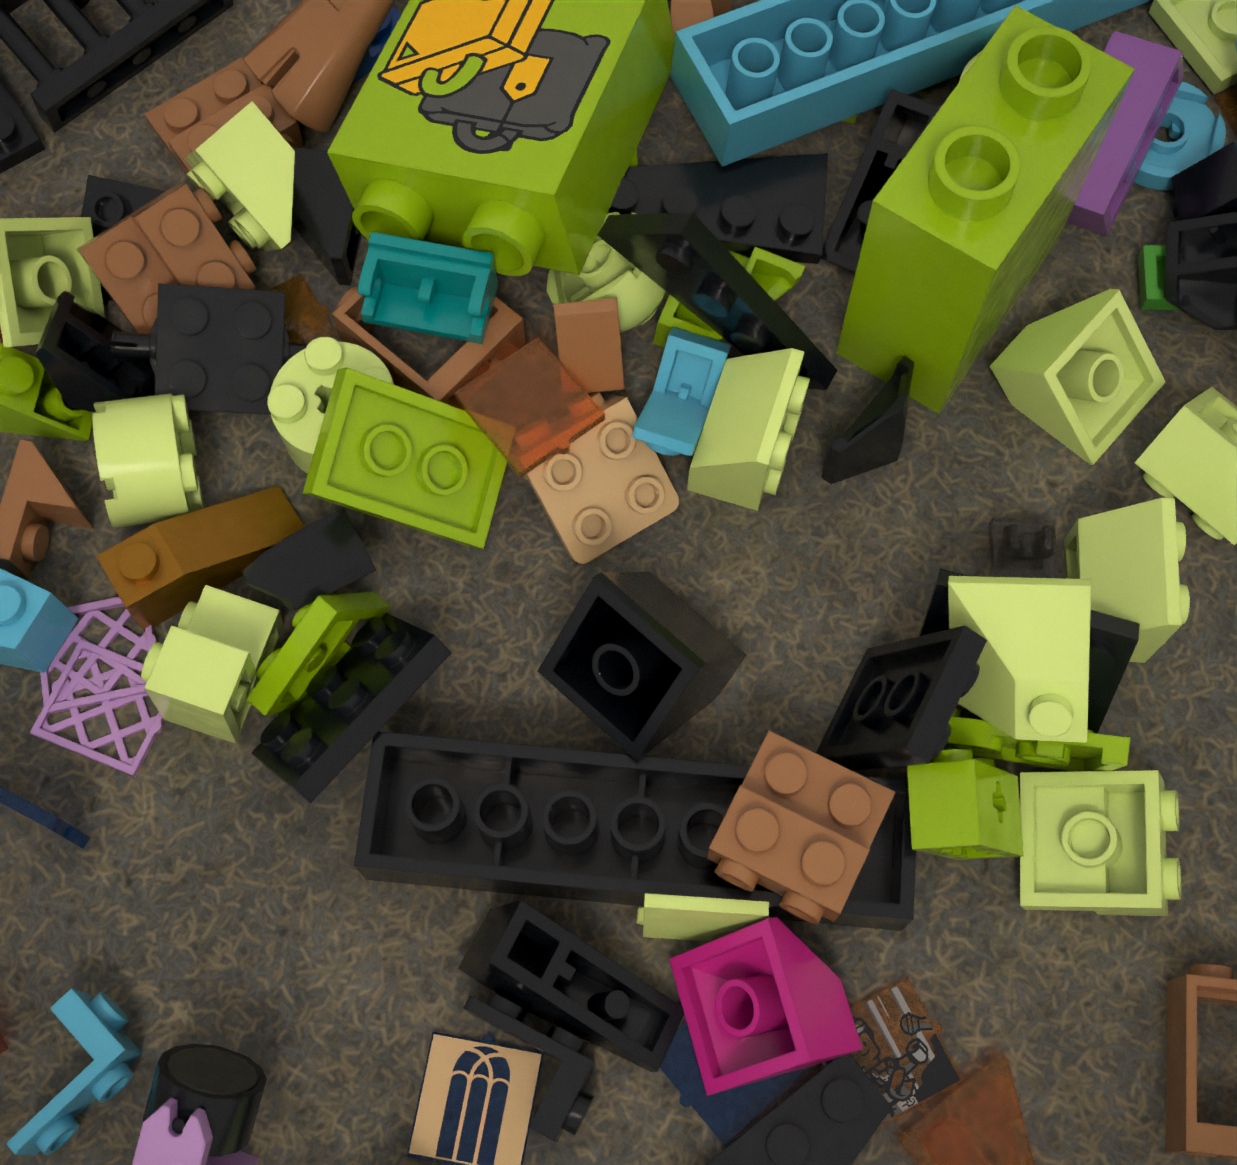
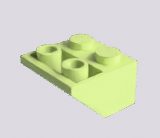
[184,101,295,251]
[687,348,810,511]
[1064,498,1190,663]

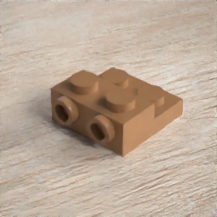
[144,57,305,174]
[77,183,256,334]
[707,731,895,924]

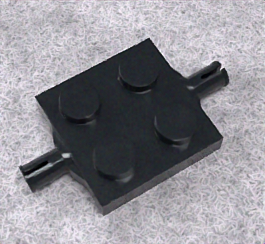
[111,283,308,415]

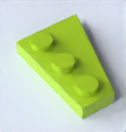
[943,708,1130,772]

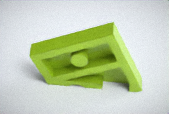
[246,591,392,716]

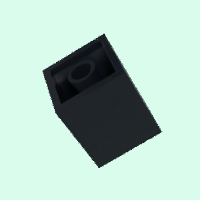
[538,572,747,760]

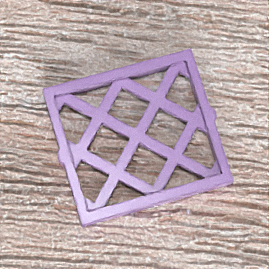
[40,597,159,714]
[30,639,164,777]

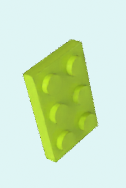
[302,367,516,549]

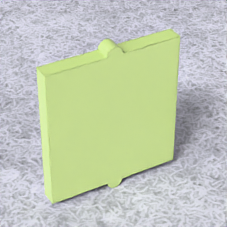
[637,893,771,942]

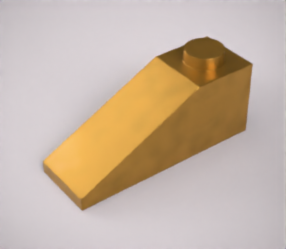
[96,486,305,632]

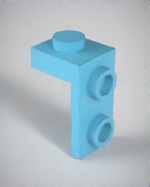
[632,327,731,456]
[6,988,143,1156]

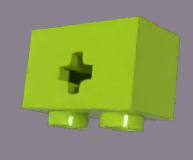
[907,749,1024,860]

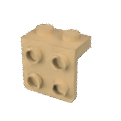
[507,391,679,564]

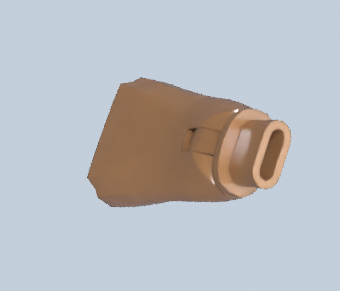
[243,0,395,132]

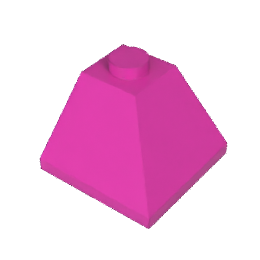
[669,917,863,1096]

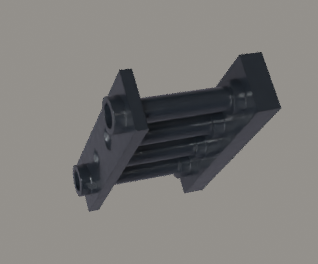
[0,0,234,133]

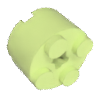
[267,337,394,474]
[92,393,204,528]

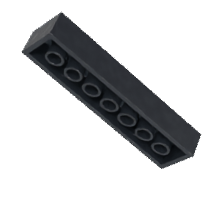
[354,731,916,931]

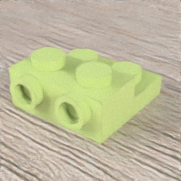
[1020,770,1182,916]

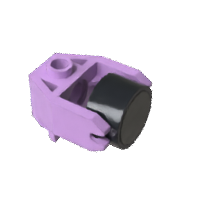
[132,1044,267,1165]

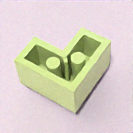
[141,585,284,744]

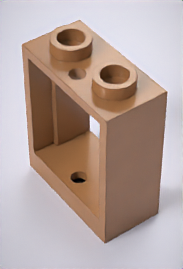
[332,239,527,409]
[1166,964,1237,1160]

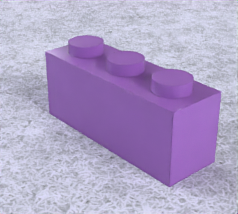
[1067,31,1184,236]

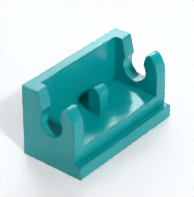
[358,232,498,344]

